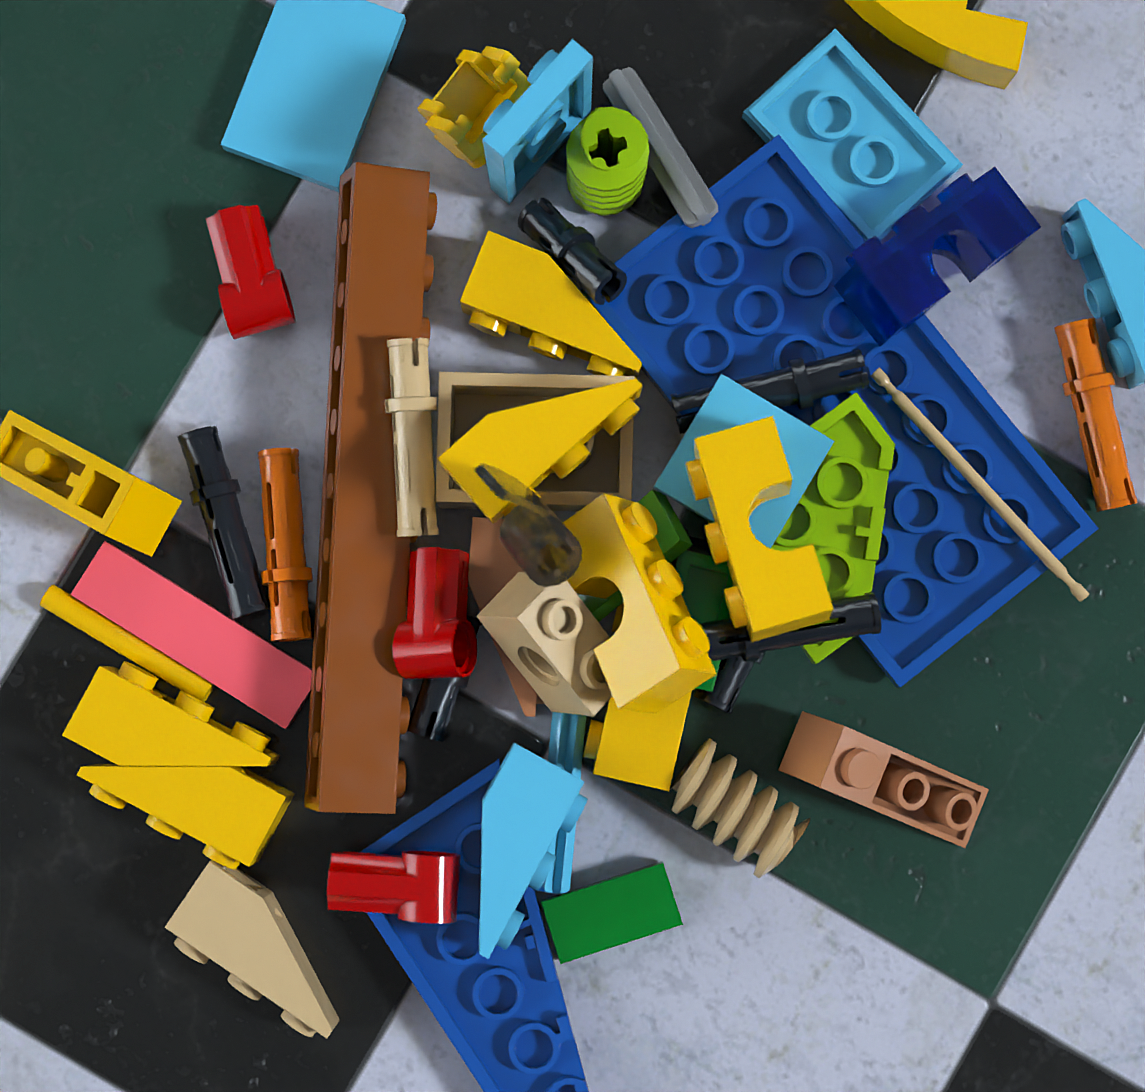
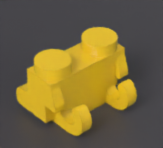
[417,46,531,168]

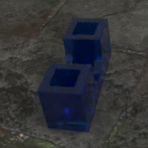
[834,167,1041,347]

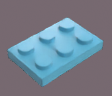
[482,39,593,205]

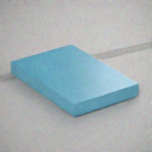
[221,0,406,192]
[742,29,963,249]

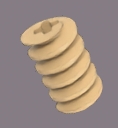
[670,738,811,878]

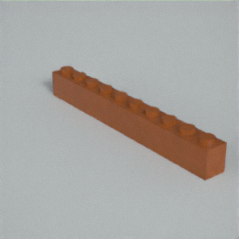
[304,162,437,814]

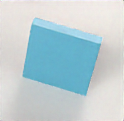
[653,374,834,548]

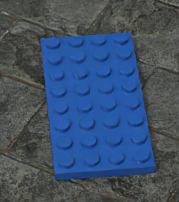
[581,134,1099,688]

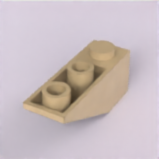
[165,860,340,1038]

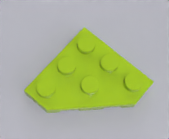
[707,392,895,665]

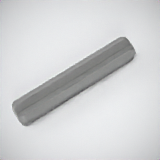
[603,67,718,228]

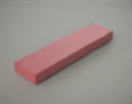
[70,541,312,729]

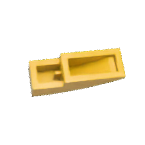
[844,0,1028,90]

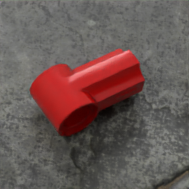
[206,205,296,339]
[393,547,478,679]
[327,851,461,924]

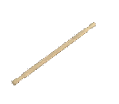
[871,367,1089,602]

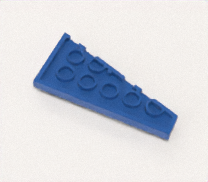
[360,759,589,1092]

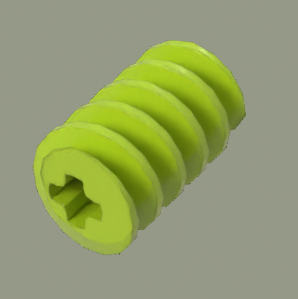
[566,107,649,216]

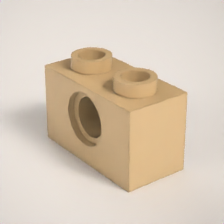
[476,572,613,716]

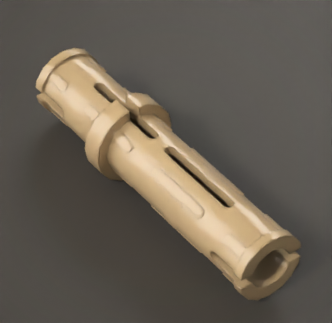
[385,338,439,537]

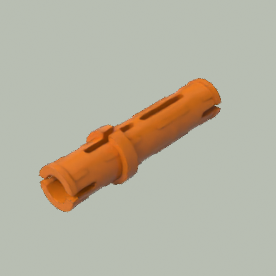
[1054,318,1138,512]
[258,448,313,642]

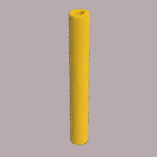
[40,584,215,702]

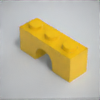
[685,416,833,642]
[545,493,717,713]

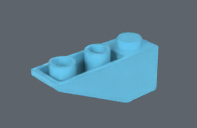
[1061,198,1145,389]
[479,742,588,959]

